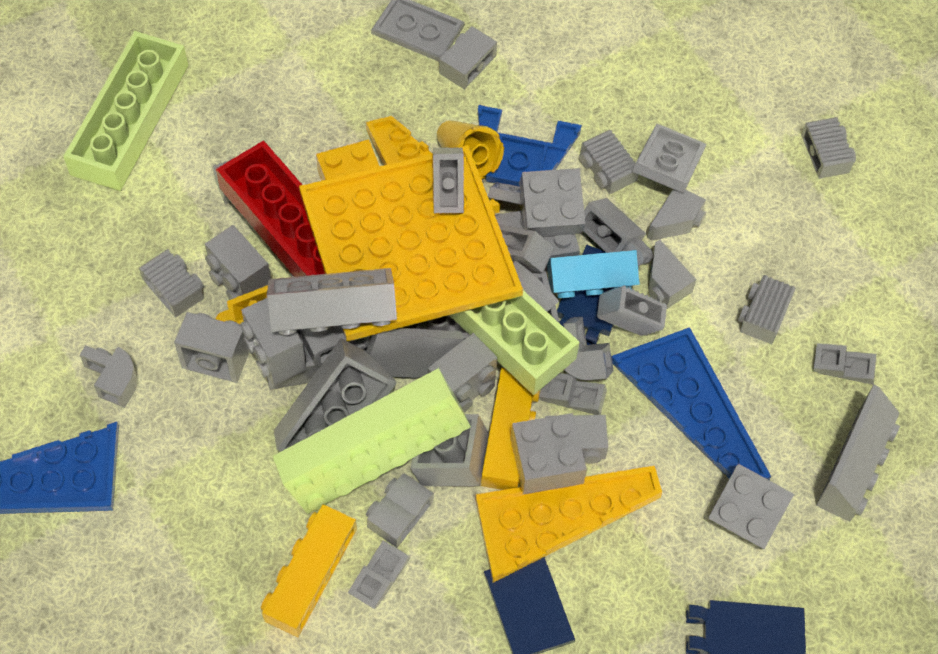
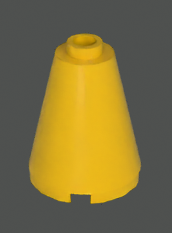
[437,120,504,180]

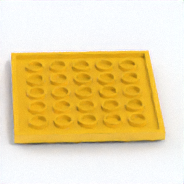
[299,145,523,341]

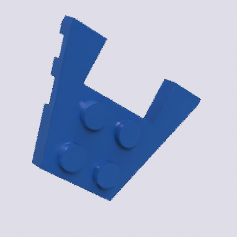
[477,105,582,186]

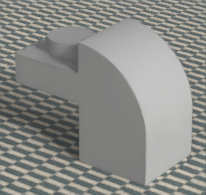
[564,317,614,380]
[80,345,137,408]

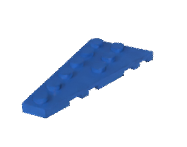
[612,327,771,480]
[0,421,119,514]

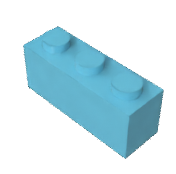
[547,250,640,298]

